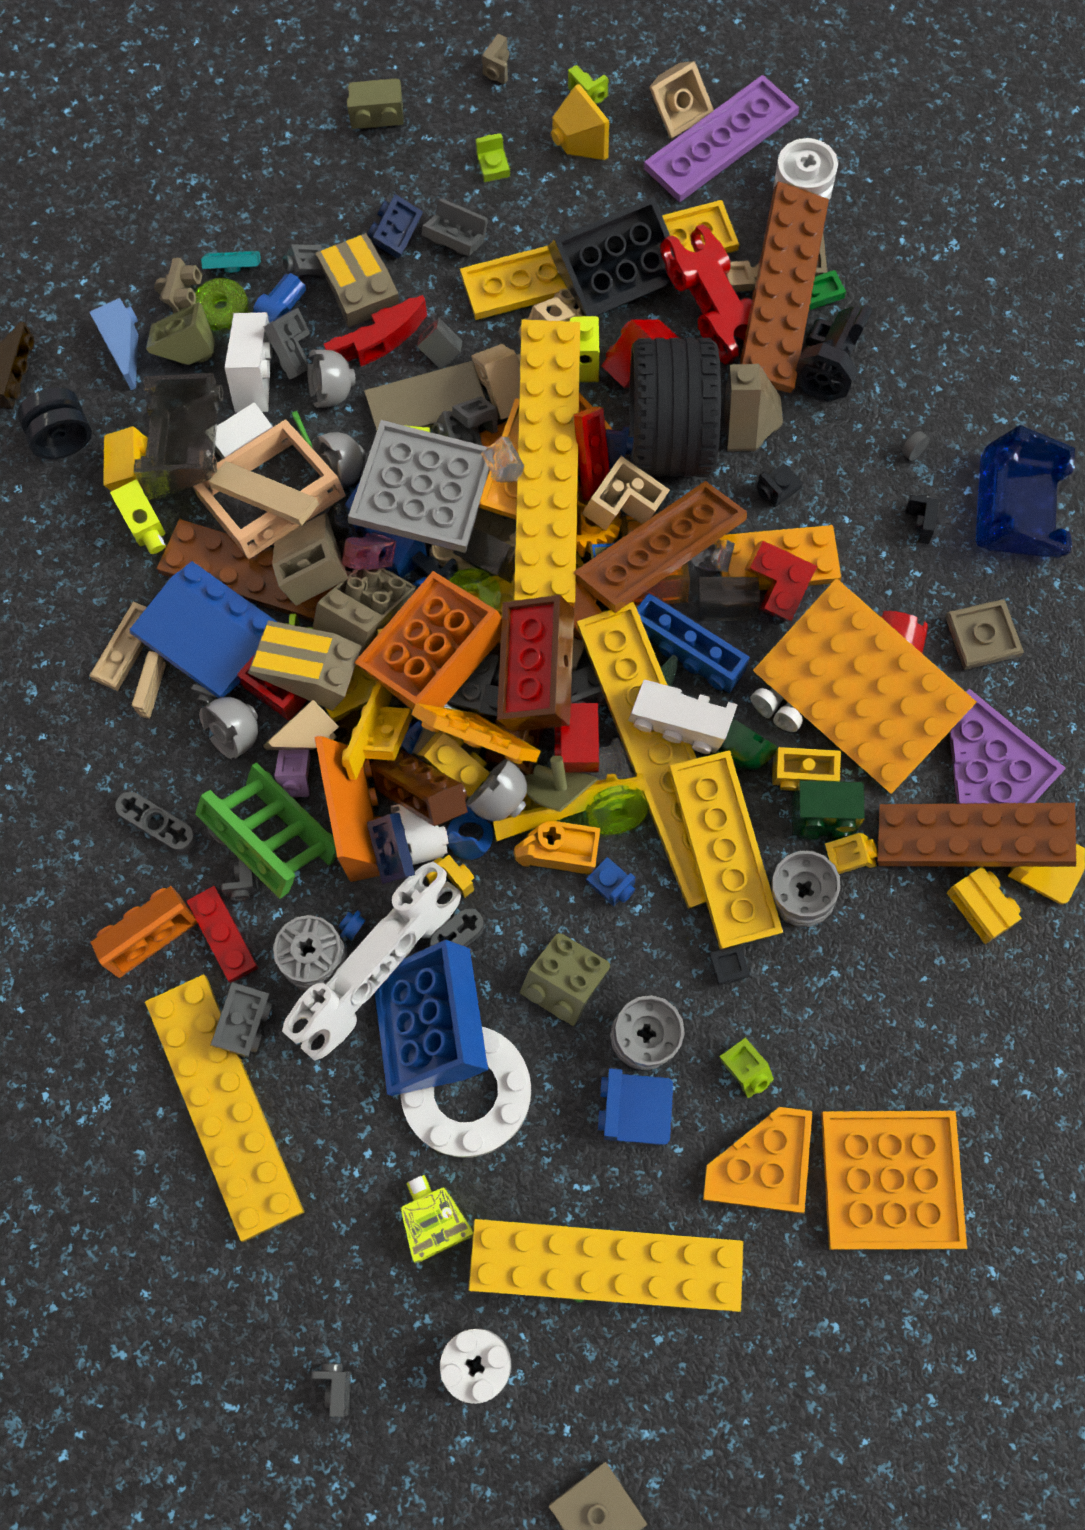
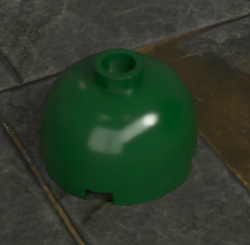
[718,718,778,772]

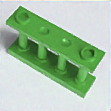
[195,762,337,899]

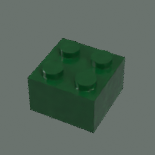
[792,781,865,840]

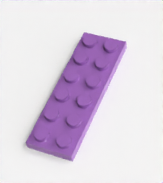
[644,75,799,202]

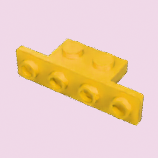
[342,682,413,780]

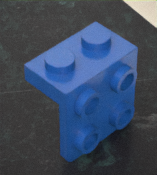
[598,1068,673,1145]

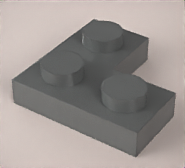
[263,308,311,379]

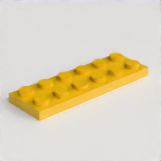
[668,750,783,950]

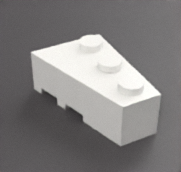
[225,312,273,412]
[628,679,738,754]

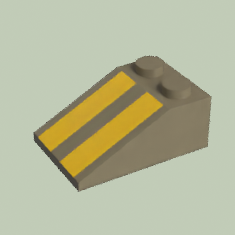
[315,233,399,328]
[248,620,362,711]

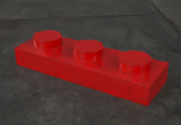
[573,406,610,501]
[187,886,259,984]

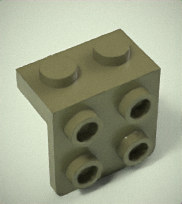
[347,79,404,129]
[520,933,610,1026]

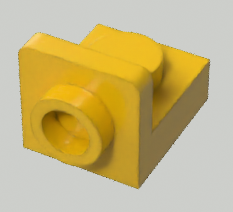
[825,833,878,874]

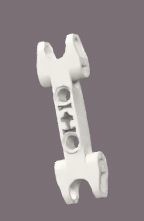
[282,861,462,1061]

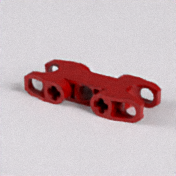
[660,224,752,365]

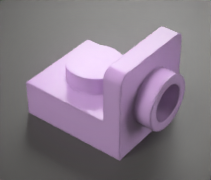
[275,750,311,797]

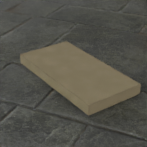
[364,361,485,431]

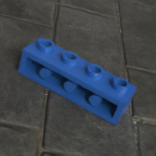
[637,593,750,694]

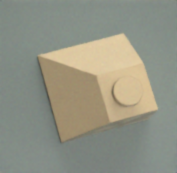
[649,61,714,139]
[263,700,339,750]

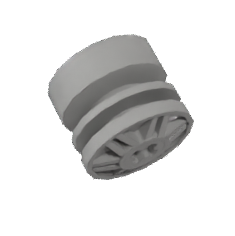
[771,851,840,927]
[273,915,348,991]
[610,995,685,1070]

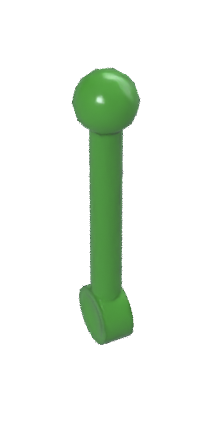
[292,411,312,448]

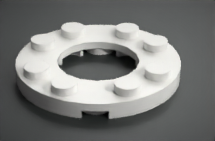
[401,1027,531,1158]

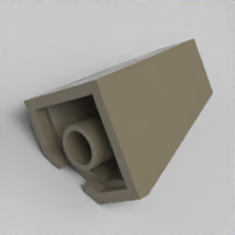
[724,364,783,452]

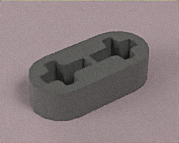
[430,909,484,947]

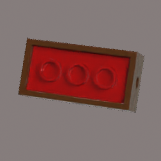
[497,595,574,731]

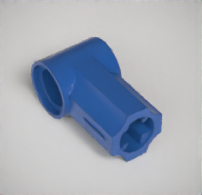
[253,273,306,323]

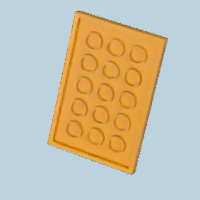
[753,578,977,794]

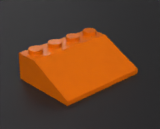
[354,571,502,710]
[315,736,381,882]

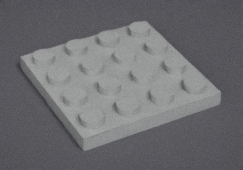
[348,420,495,553]

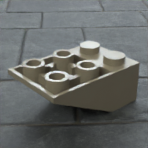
[272,513,348,606]
[313,559,416,656]

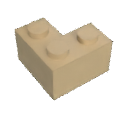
[471,344,520,420]
[581,456,670,531]

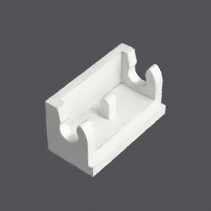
[207,402,273,459]

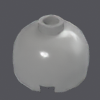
[307,349,355,408]
[312,432,365,491]
[199,697,258,759]
[466,759,527,821]

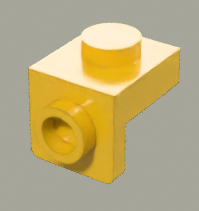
[425,855,474,898]

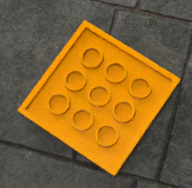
[821,1111,967,1250]

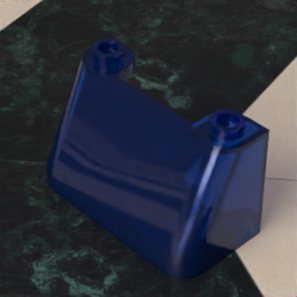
[976,425,1075,558]

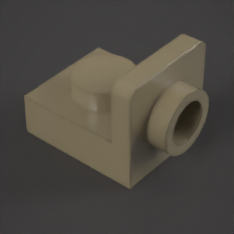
[482,34,509,84]

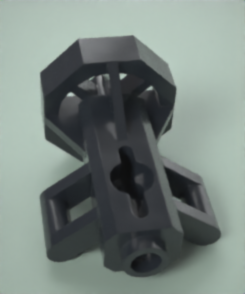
[795,305,872,402]

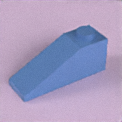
[90,298,138,390]

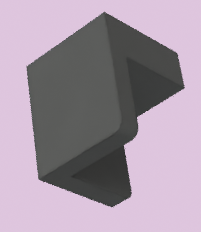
[417,318,462,369]

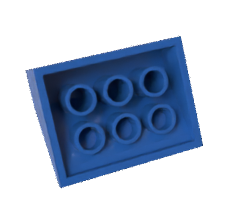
[129,561,277,698]
[375,940,488,1096]

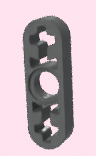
[115,792,196,853]

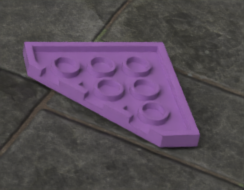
[949,689,1066,804]

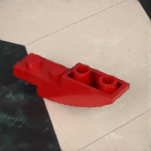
[323,295,427,367]

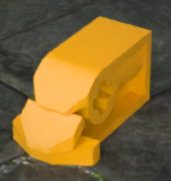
[513,821,600,875]

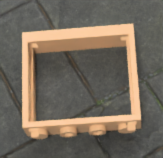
[190,419,346,559]

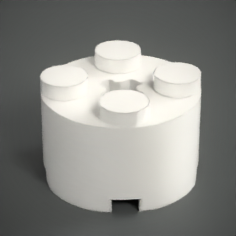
[391,804,449,865]
[440,1329,511,1403]

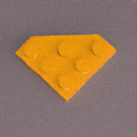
[411,703,541,764]
[703,1107,812,1214]

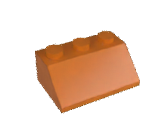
[91,886,197,978]

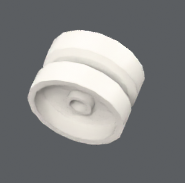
[773,138,838,199]

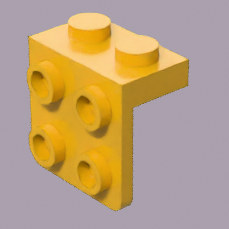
[1008,844,1085,905]

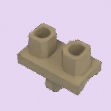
[154,258,202,314]

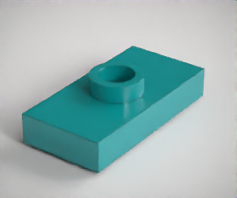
[201,251,261,272]

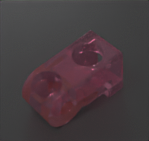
[342,532,396,570]

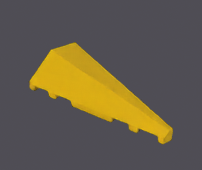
[484,773,646,841]

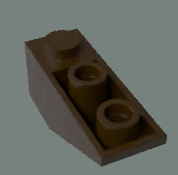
[0,321,34,409]

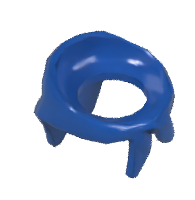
[446,805,494,860]

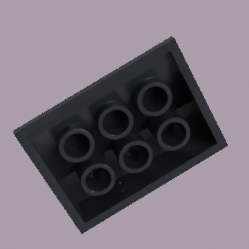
[547,197,674,316]

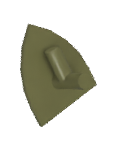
[524,755,598,812]

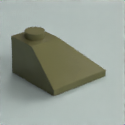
[146,301,215,365]

